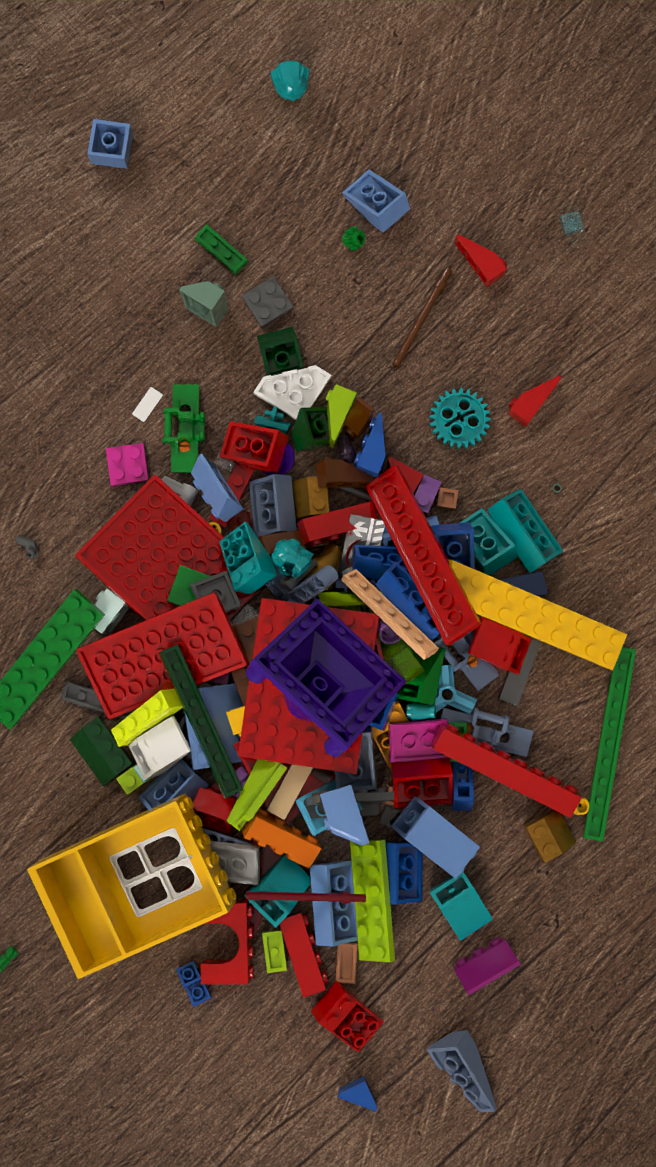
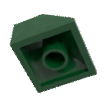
[292,407,338,452]

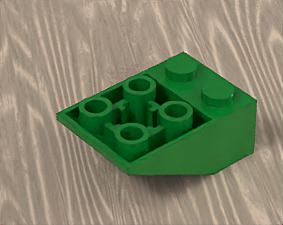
[397,647,446,706]

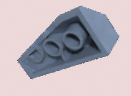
[427,1030,497,1112]

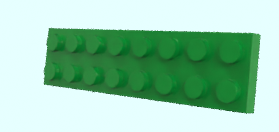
[0,589,106,730]

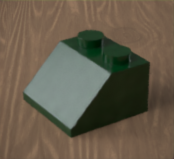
[257,327,304,376]

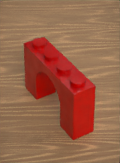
[201,900,255,984]

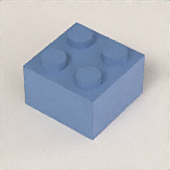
[87,119,133,169]

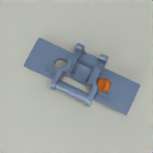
[434,631,499,691]
[440,708,533,757]

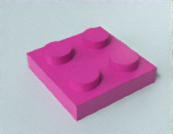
[106,443,149,487]

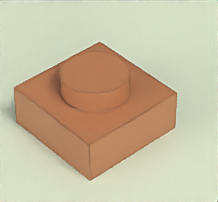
[437,487,459,510]

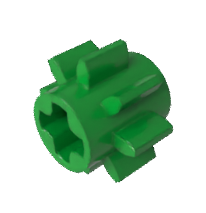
[342,226,366,251]

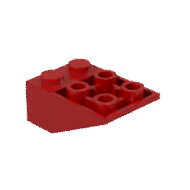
[468,616,532,675]
[311,981,384,1053]

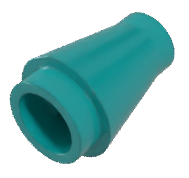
[407,702,436,721]

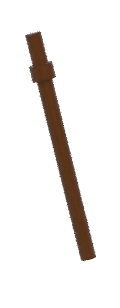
[392,267,452,368]

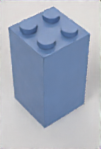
[391,795,480,879]

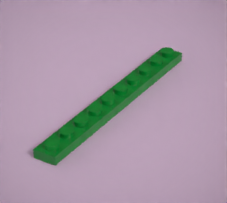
[582,647,636,842]

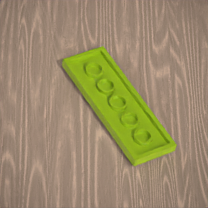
[350,840,395,962]

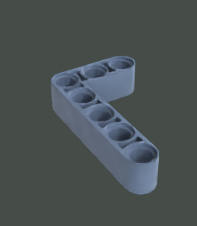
[266,557,338,604]

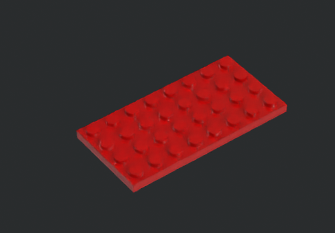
[76,591,249,720]

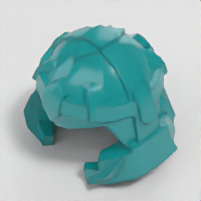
[270,60,310,101]
[271,539,314,578]

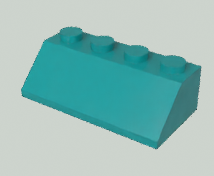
[487,489,563,573]

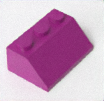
[453,937,521,995]

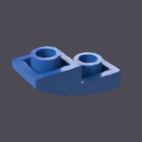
[176,960,212,1007]

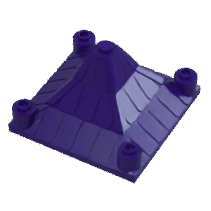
[246,599,406,757]

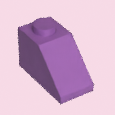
[415,474,442,516]

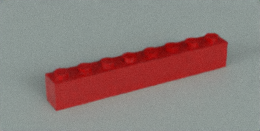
[431,723,582,818]

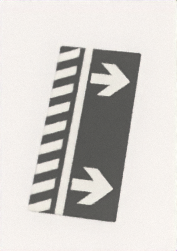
[338,514,385,577]

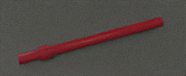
[246,891,366,904]

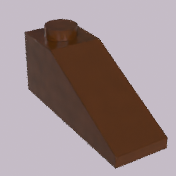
[344,397,374,439]
[315,457,376,488]

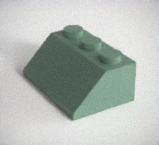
[179,281,229,327]

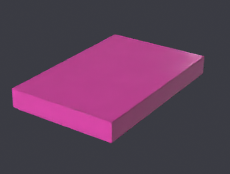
[389,719,448,763]

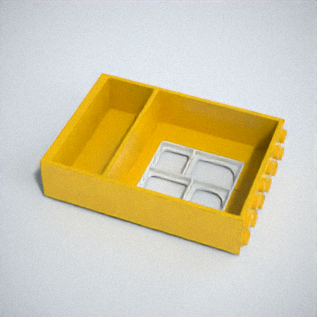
[27,793,236,979]

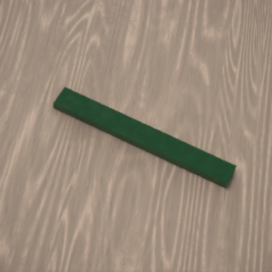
[159,644,243,799]

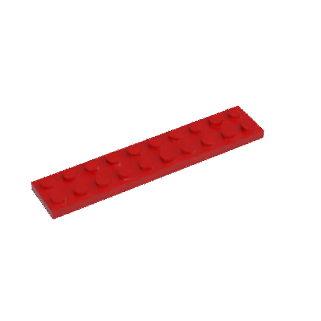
[365,464,482,646]

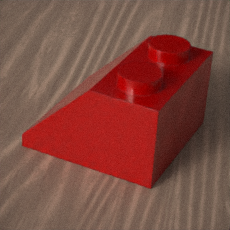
[193,788,237,836]

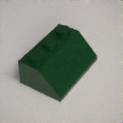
[70,716,135,787]

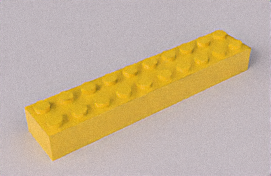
[448,560,627,670]

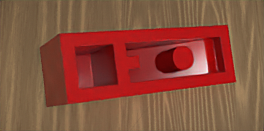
[455,235,507,287]
[508,376,562,427]

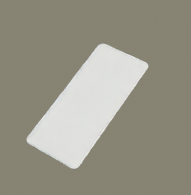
[132,387,163,422]

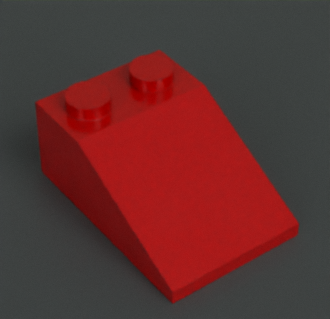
[219,421,289,473]

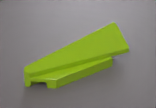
[227,759,287,831]

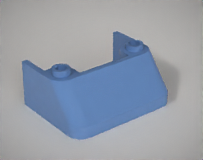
[320,785,369,846]

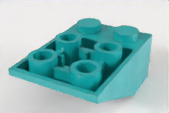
[219,522,277,595]
[244,853,311,928]
[428,872,493,941]

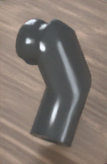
[15,535,39,559]

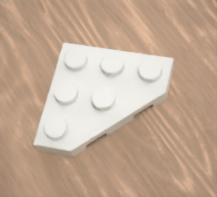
[253,365,331,420]

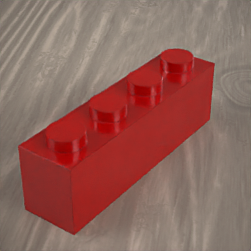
[297,501,378,547]
[280,910,328,998]

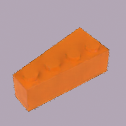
[241,807,322,868]

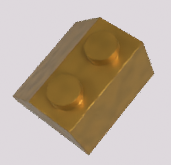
[292,476,329,520]
[523,810,576,863]

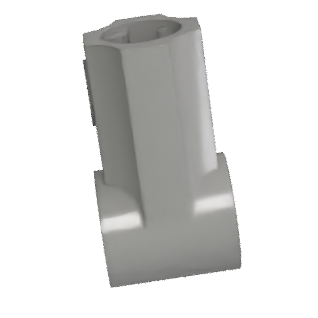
[161,475,199,506]

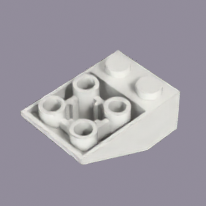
[128,716,191,780]

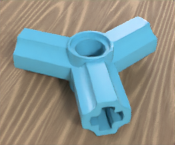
[425,665,477,714]

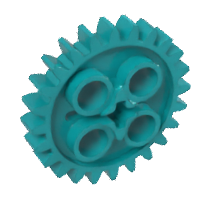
[429,388,491,450]

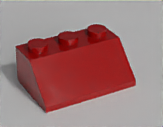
[391,758,453,808]

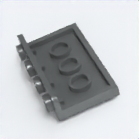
[304,788,394,818]

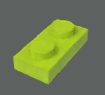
[262,930,287,973]

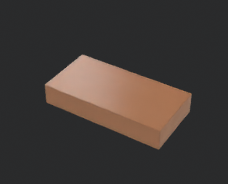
[335,942,358,984]

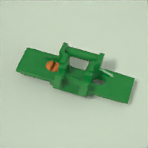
[162,384,205,473]

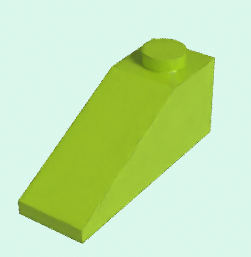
[326,384,357,448]

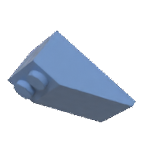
[342,170,410,232]

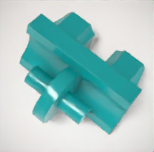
[254,406,290,434]

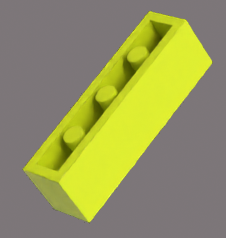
[111,689,183,747]

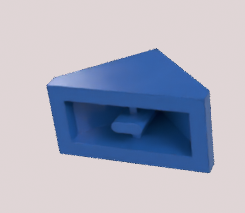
[338,1076,377,1112]

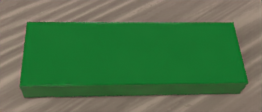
[194,224,248,275]

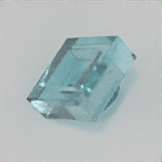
[560,211,584,235]

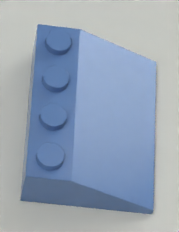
[183,683,242,770]

